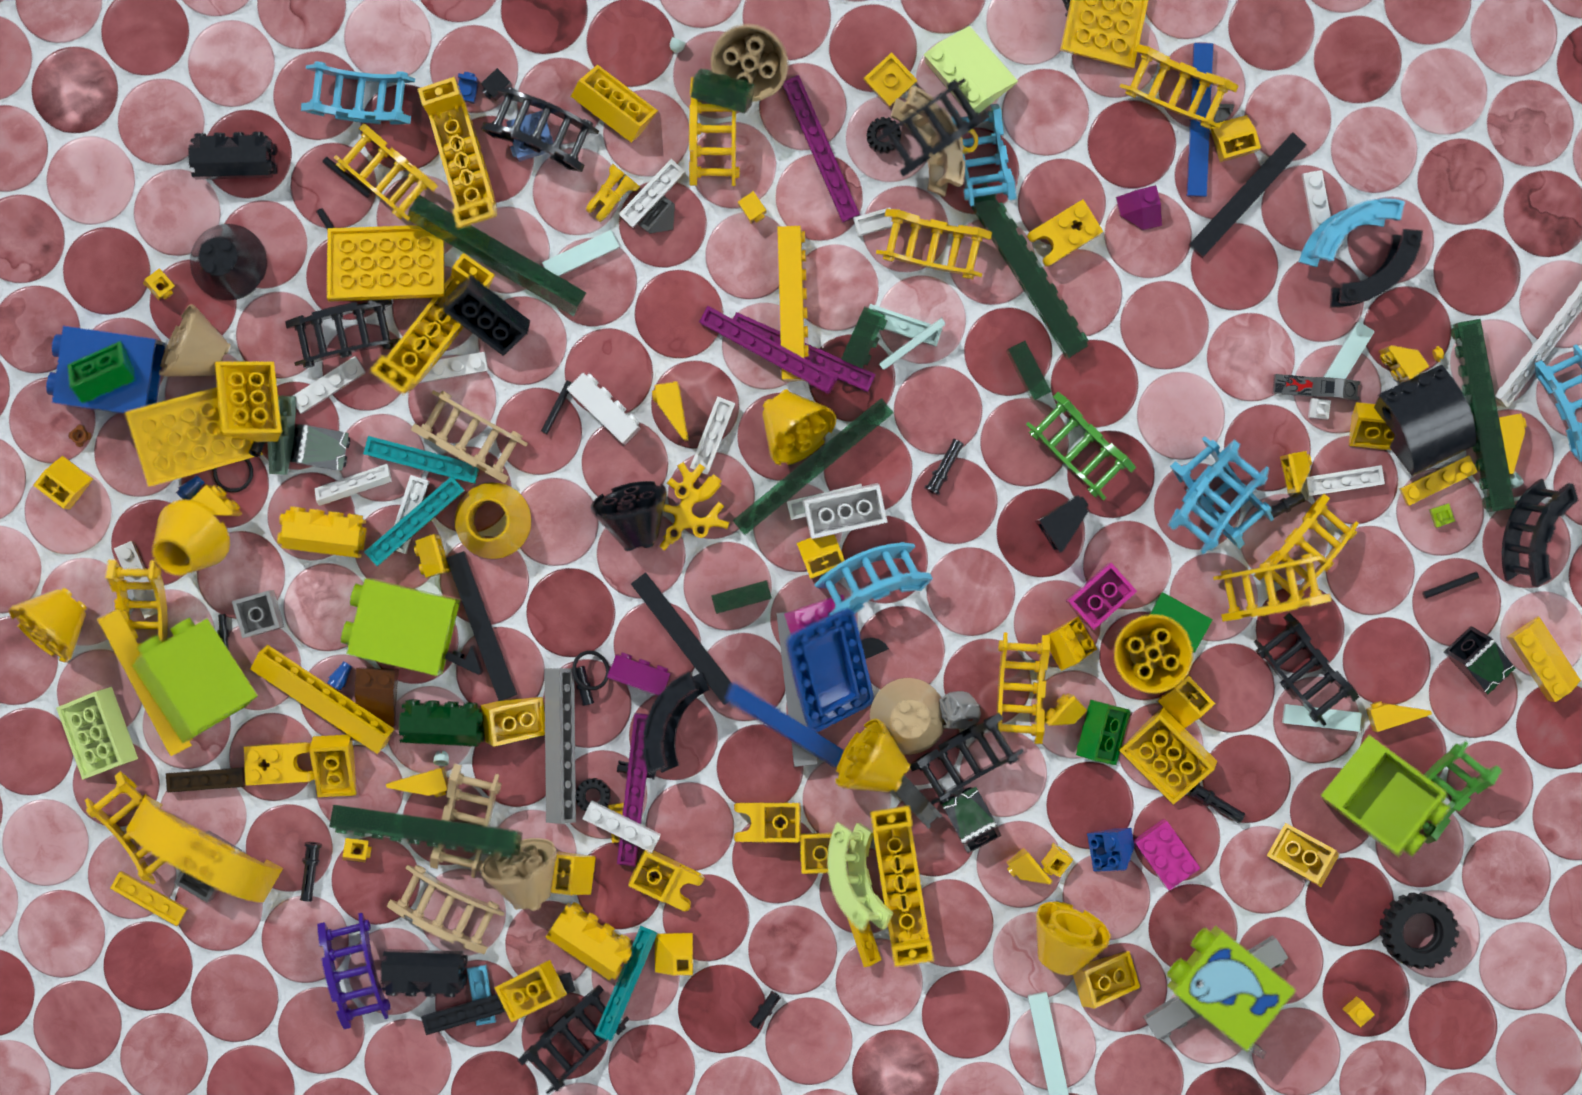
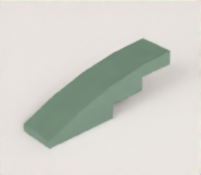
[268,395,296,475]

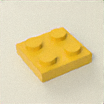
[863,52,918,108]

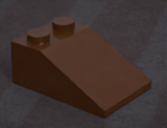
[355,667,399,727]

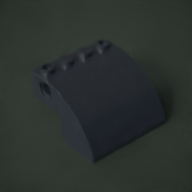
[1374,364,1476,476]

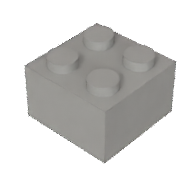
[232,590,284,638]

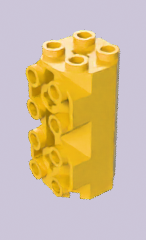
[277,507,366,558]
[545,902,632,980]

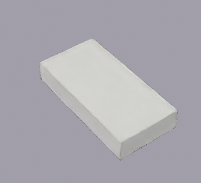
[853,207,893,237]

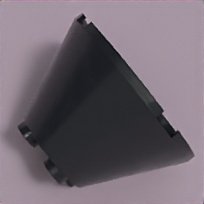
[190,224,267,301]
[591,481,667,551]

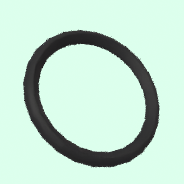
[213,459,253,493]
[572,650,610,690]

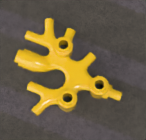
[659,462,729,551]

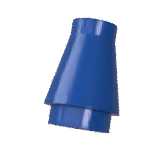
[176,475,205,500]
[327,661,353,691]

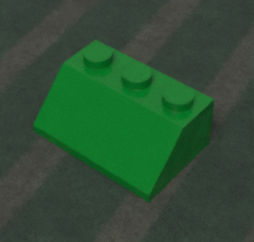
[67,341,135,404]
[1076,700,1131,765]

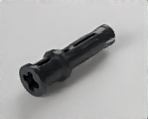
[924,439,964,496]
[1188,783,1245,824]
[300,842,322,902]

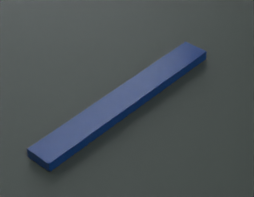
[1187,43,1213,197]
[726,683,843,767]

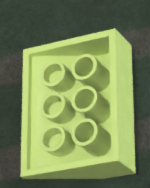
[924,26,1018,113]
[56,687,138,780]

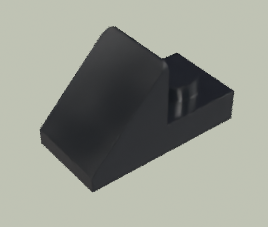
[444,645,483,675]

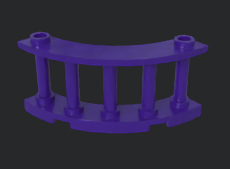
[317,913,391,1030]

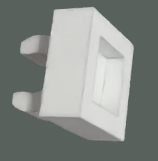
[1308,398,1331,420]

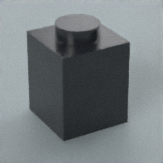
[481,68,513,101]

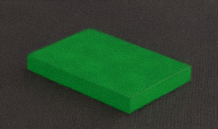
[1149,592,1213,653]

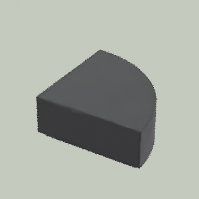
[1213,104,1234,123]

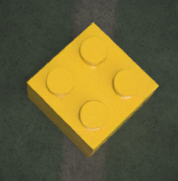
[800,832,832,874]

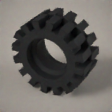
[866,117,901,154]
[576,778,611,811]

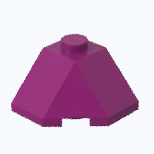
[1116,185,1162,230]

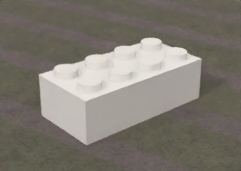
[567,373,641,445]
[802,483,887,539]

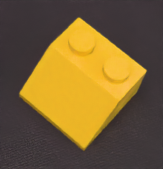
[414,534,450,578]

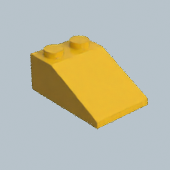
[652,381,689,441]
[481,697,545,747]
[309,735,356,797]
[1267,823,1340,887]
[1073,951,1140,1008]
[494,960,567,1022]

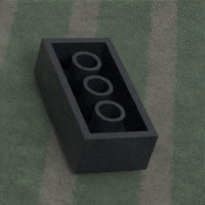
[443,275,530,356]

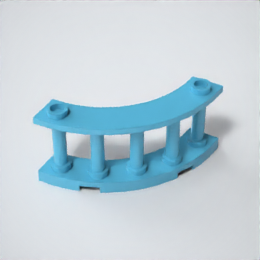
[301,61,415,125]
[951,104,1017,206]
[1298,198,1405,267]
[1535,344,1582,462]
[1170,436,1274,549]
[1168,439,1269,554]
[814,542,933,615]

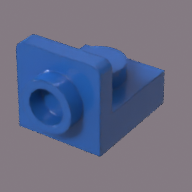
[458,72,480,103]

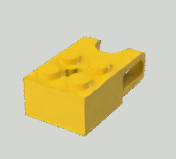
[1026,199,1104,267]
[244,742,314,785]
[734,803,801,842]
[628,849,705,912]

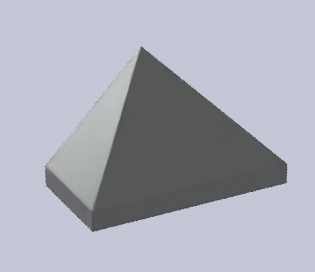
[638,196,675,233]

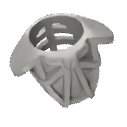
[939,691,981,729]

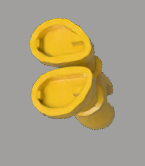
[585,163,640,222]

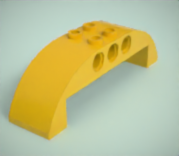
[418,77,497,228]
[370,253,495,395]
[126,795,283,902]
[870,806,934,967]

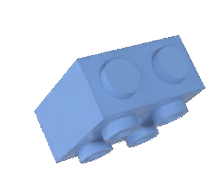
[506,110,554,162]

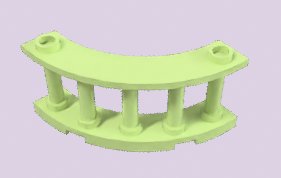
[828,822,894,930]

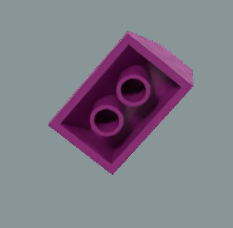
[607,652,671,696]

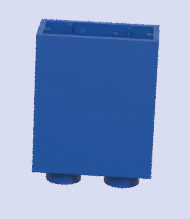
[46,326,166,414]

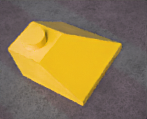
[1280,451,1312,494]
[1006,848,1052,884]

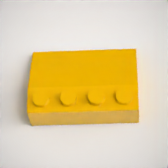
[215,362,282,442]
[1119,707,1217,805]

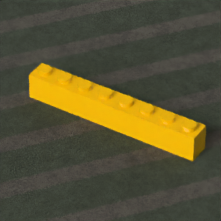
[777,226,809,382]
[97,608,193,756]
[250,645,395,754]

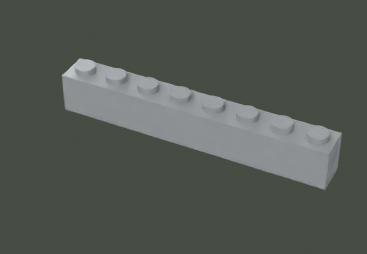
[777,612,819,767]
[544,668,576,824]
[1143,935,1288,1040]

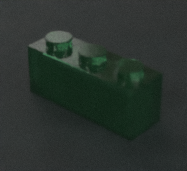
[691,68,755,114]
[841,306,888,368]
[1006,341,1051,402]
[711,580,772,614]

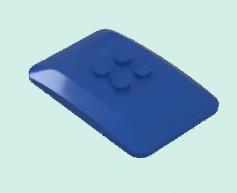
[786,608,874,732]

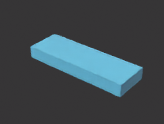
[467,965,496,1026]

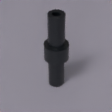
[217,614,230,651]

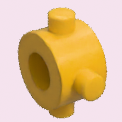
[1432,346,1444,362]

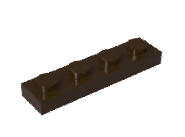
[165,767,245,793]

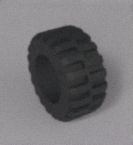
[1379,892,1459,969]

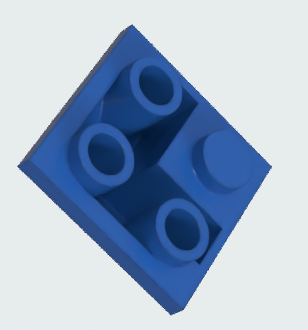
[1087,828,1135,871]

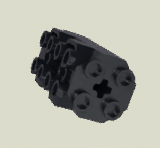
[188,132,278,180]
[381,949,468,998]

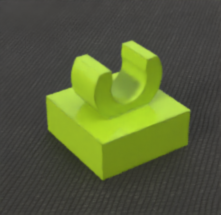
[1429,503,1455,528]

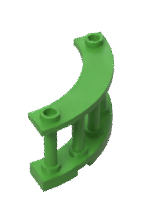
[1026,392,1136,500]
[1423,741,1502,844]

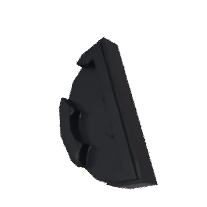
[861,638,889,660]

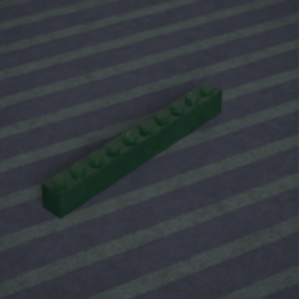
[967,183,1089,359]
[408,195,587,317]
[1451,319,1515,512]
[732,398,894,535]
[329,805,523,858]

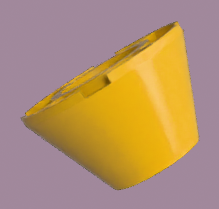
[455,482,531,559]
[153,500,230,576]
[1036,902,1111,975]

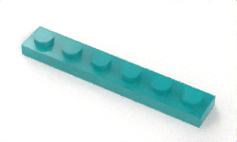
[363,436,479,484]
[364,476,465,566]
[595,926,657,1042]

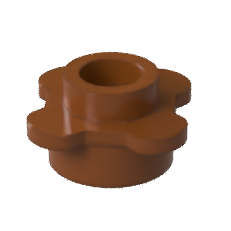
[68,424,92,447]

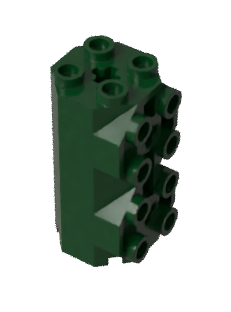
[399,699,485,747]

